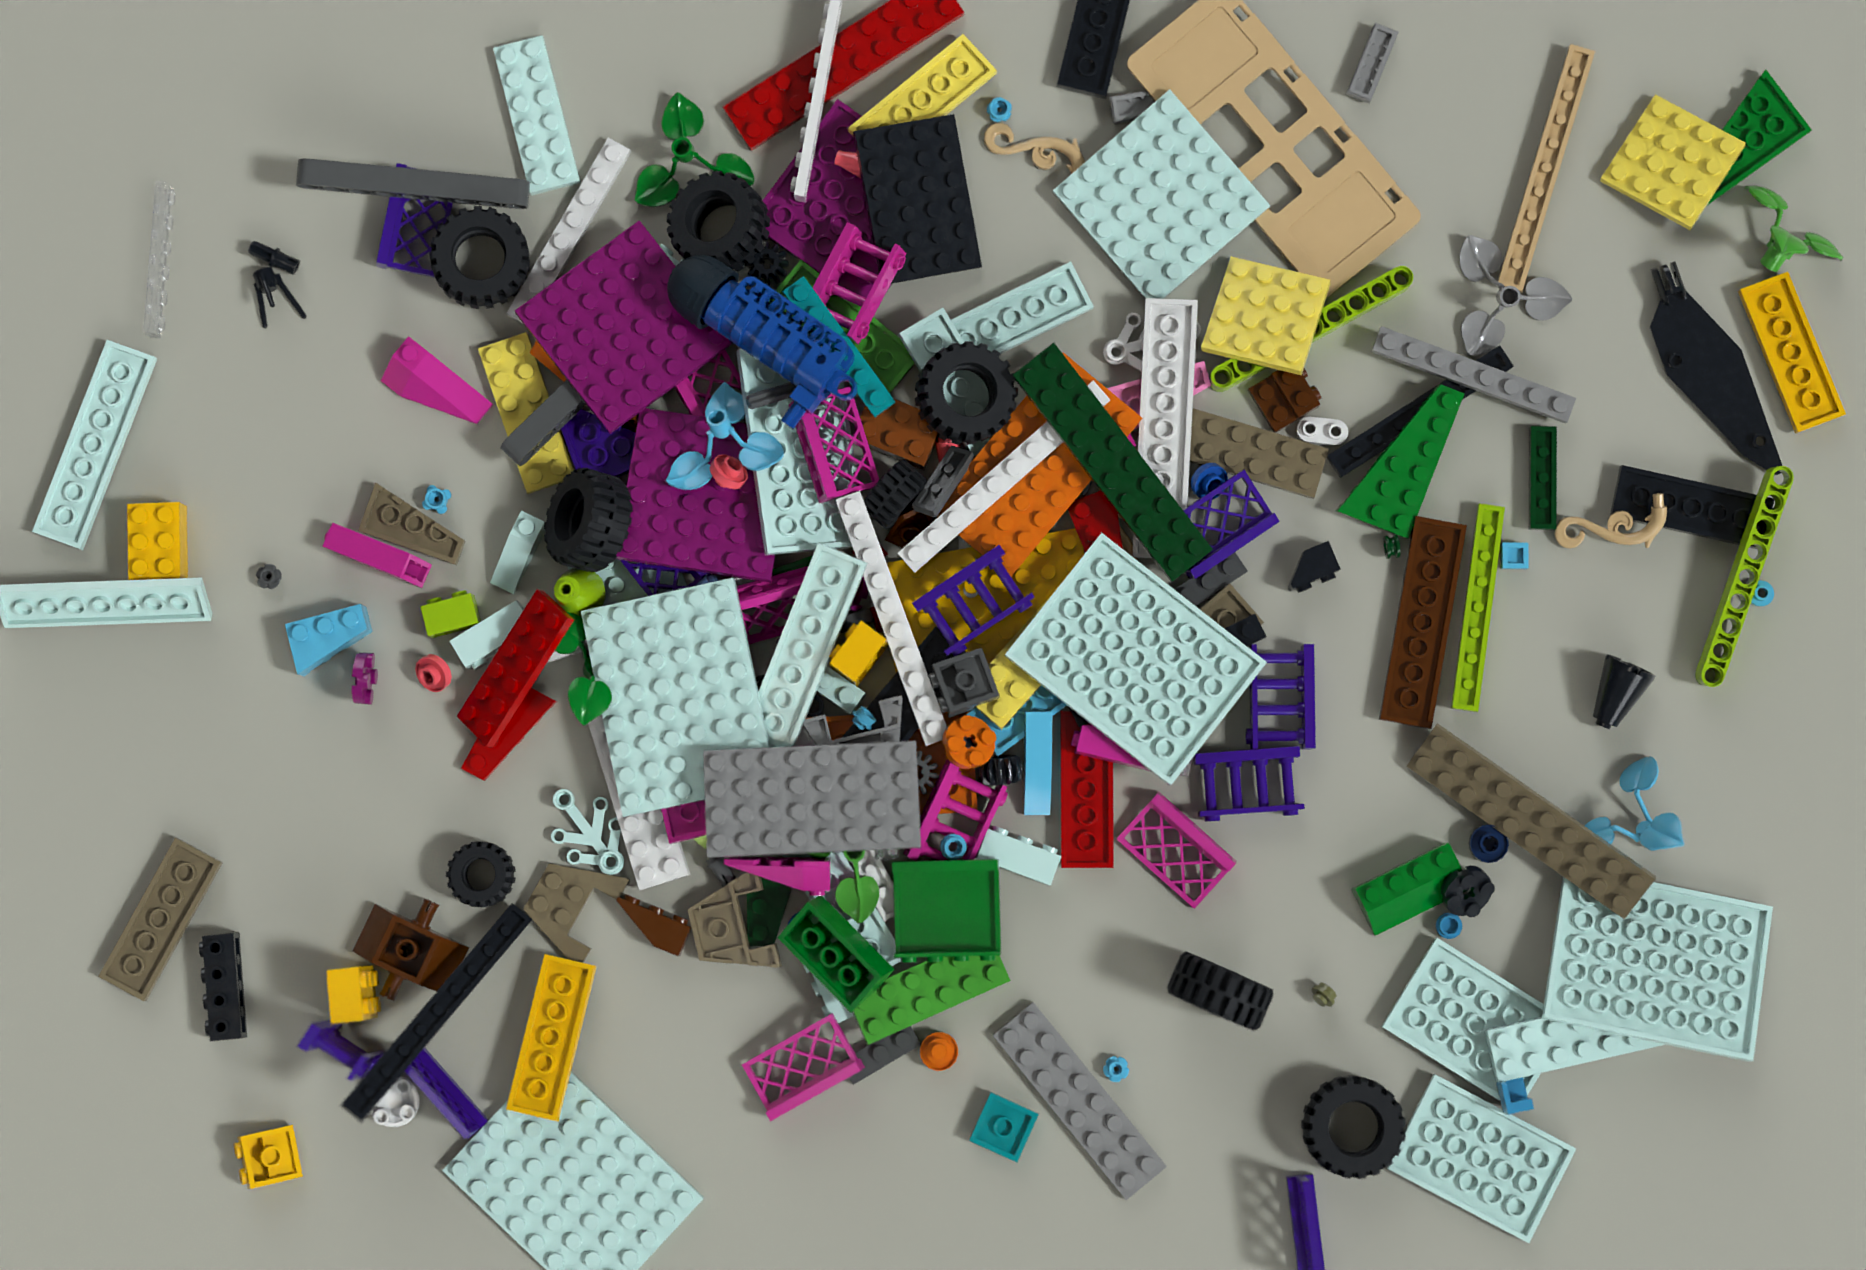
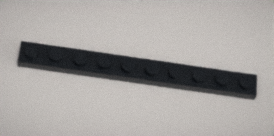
[340,903,532,1123]

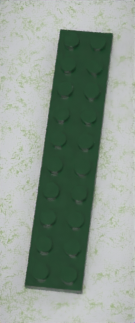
[1012,343,1213,582]

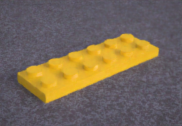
[1738,271,1846,434]
[506,954,597,1122]

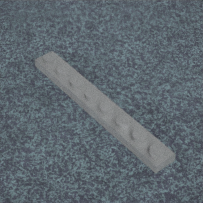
[1371,326,1576,424]

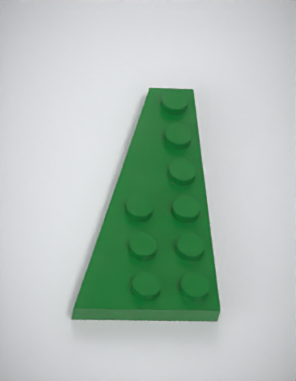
[1707,69,1812,206]
[1335,384,1464,539]

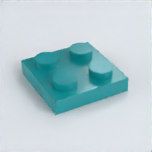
[969,1092,1039,1162]

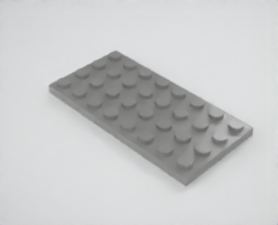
[703,741,921,858]

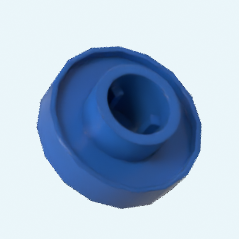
[1190,463,1228,500]

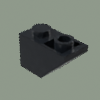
[1288,541,1341,593]

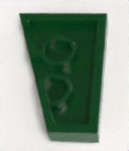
[747,877,792,946]

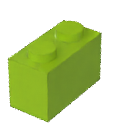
[420,590,481,639]

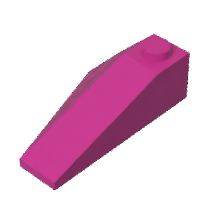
[381,336,493,424]
[724,857,830,896]

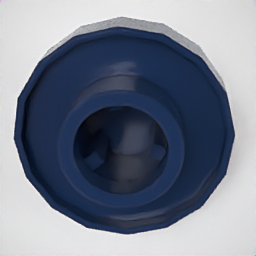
[1469,824,1509,863]

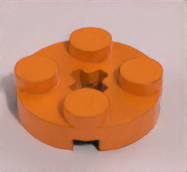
[942,715,996,769]

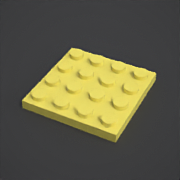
[1600,94,1746,230]
[1201,256,1330,375]

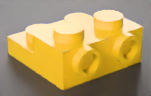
[234,1125,303,1189]

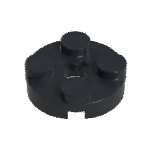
[1441,866,1495,918]

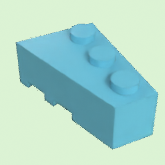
[285,604,373,677]

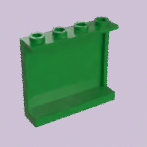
[892,859,1001,963]

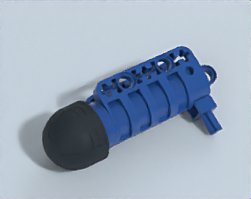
[667,255,857,429]

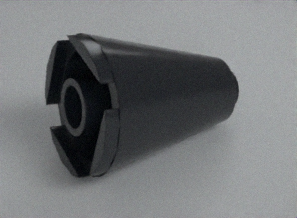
[1593,654,1655,730]

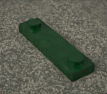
[1529,426,1557,530]

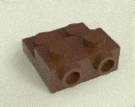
[1248,368,1322,433]

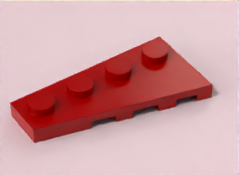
[1068,491,1123,553]
[461,688,557,781]

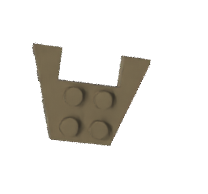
[523,864,630,963]
[687,872,782,968]

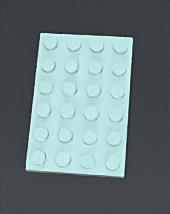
[1381,937,1544,1102]
[1387,1074,1576,1243]

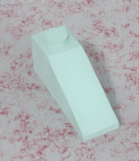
[490,510,546,594]

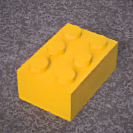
[127,502,188,580]
[829,621,888,687]
[326,965,381,1024]

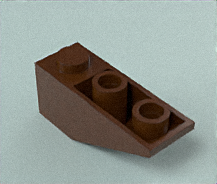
[616,894,692,956]

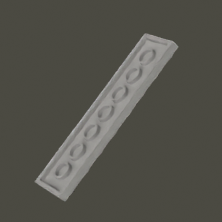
[993,1002,1167,1200]

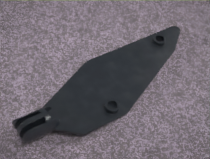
[1650,261,1782,475]

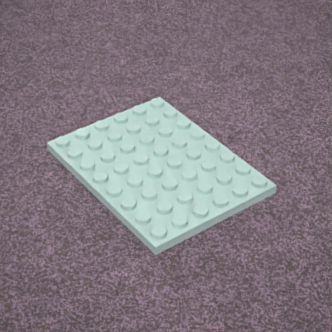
[1004,533,1267,786]
[581,578,770,817]
[1542,877,1773,1062]
[442,1072,704,1270]

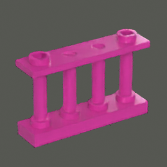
[813,222,906,345]
[903,759,1008,861]

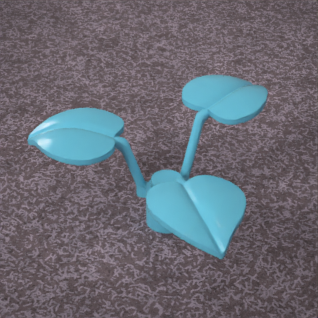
[666,382,784,490]
[1585,756,1684,851]

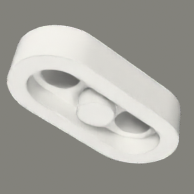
[1296,417,1348,446]

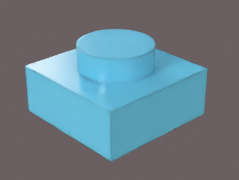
[1501,542,1529,570]

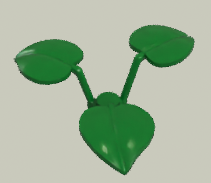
[634,92,755,207]
[555,612,612,726]

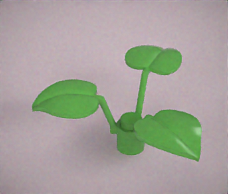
[1744,186,1844,272]
[807,849,898,923]

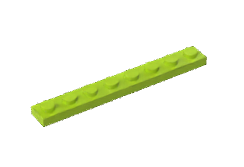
[1451,503,1505,712]

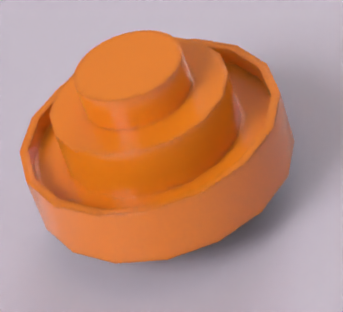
[920,1032,958,1071]

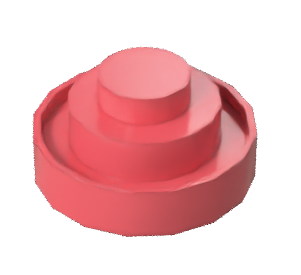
[710,454,748,489]
[415,654,452,692]

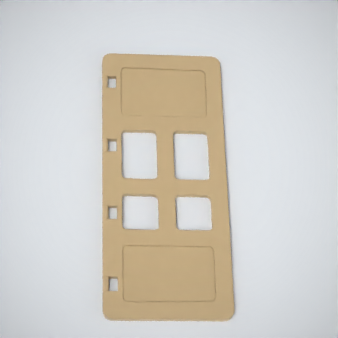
[1127,0,1421,298]

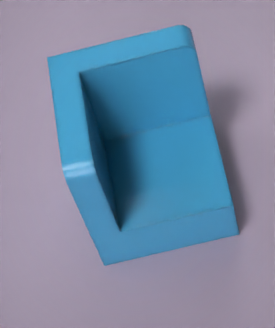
[1496,1077,1534,1115]

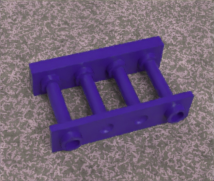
[912,544,1034,657]
[1245,644,1316,750]
[1193,746,1305,822]
[297,1020,385,1081]

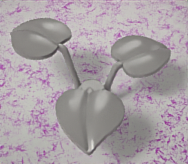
[1459,235,1572,355]

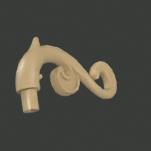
[984,123,1085,174]
[1554,493,1667,549]

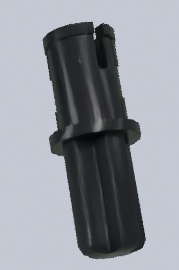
[248,241,300,275]

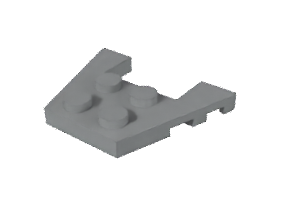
[803,696,902,746]

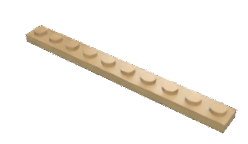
[1497,44,1595,293]

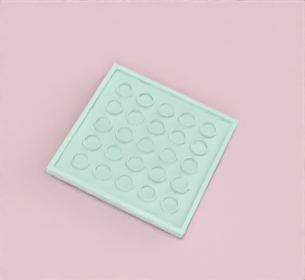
[1053,89,1270,299]

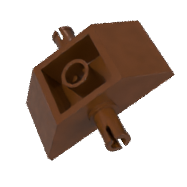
[353,898,470,1001]

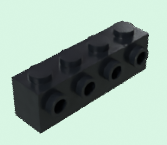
[199,933,247,1041]

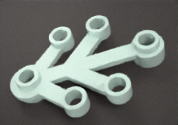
[551,789,624,875]

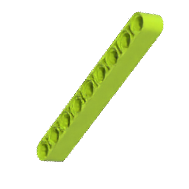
[1209,266,1413,392]
[1695,466,1794,687]

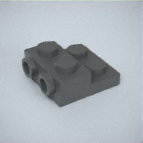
[929,648,1000,718]

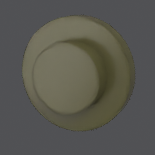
[1312,982,1337,1007]

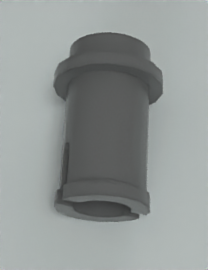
[706,857,736,887]

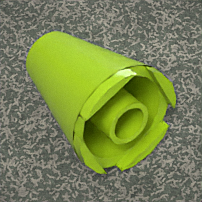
[554,568,606,617]

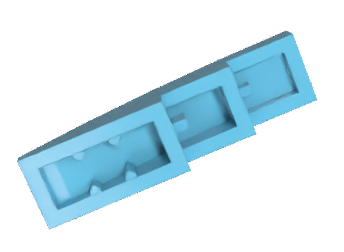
[1023,711,1052,815]

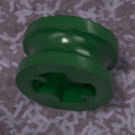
[1383,535,1401,559]

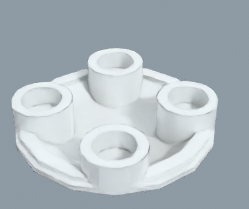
[370,1076,420,1127]

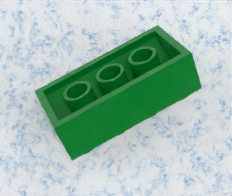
[1351,843,1467,936]
[777,896,895,1013]

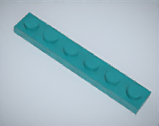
[783,276,896,418]

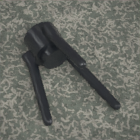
[253,267,307,328]

